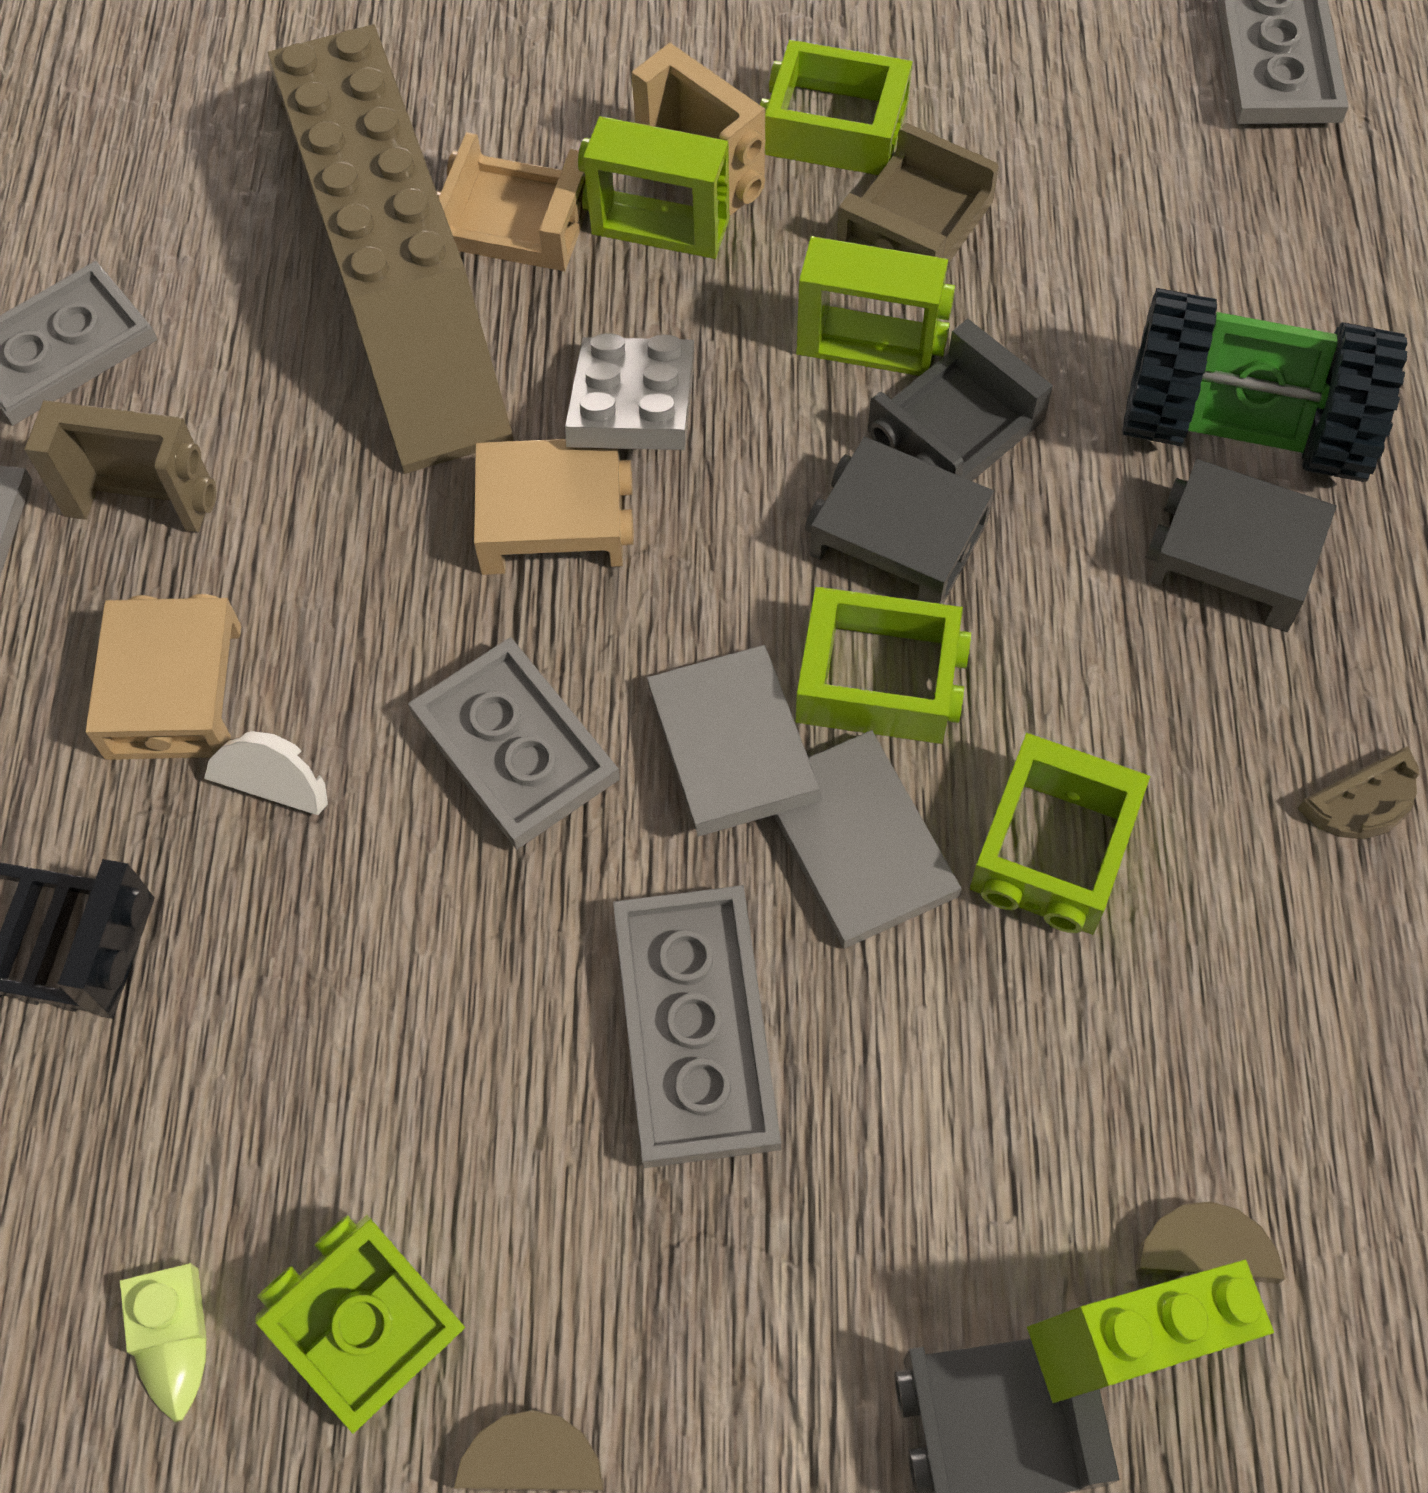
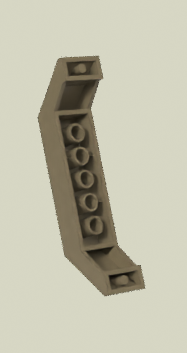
[268,24,514,474]

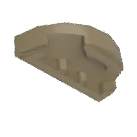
[1297,746,1419,839]
[1135,1201,1285,1284]
[454,1410,605,1492]

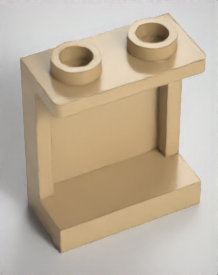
[631,42,765,215]
[437,132,587,272]
[474,439,634,575]
[85,594,241,760]

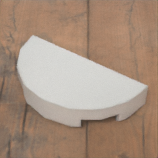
[204,731,328,815]

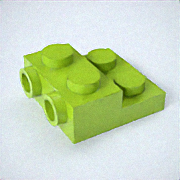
[255,1215,466,1434]

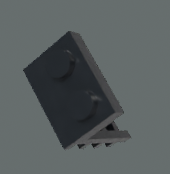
[0,859,155,1019]

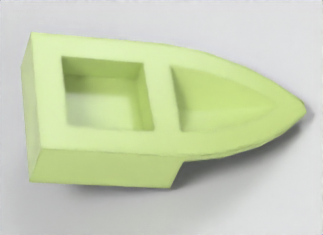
[120,1263,207,1422]

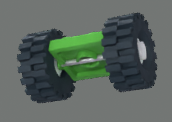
[1122,288,1408,482]

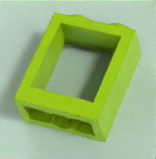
[760,40,913,175]
[578,116,730,259]
[796,236,956,376]
[795,586,971,744]
[969,732,1151,935]

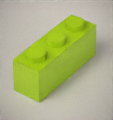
[1027,1259,1274,1403]

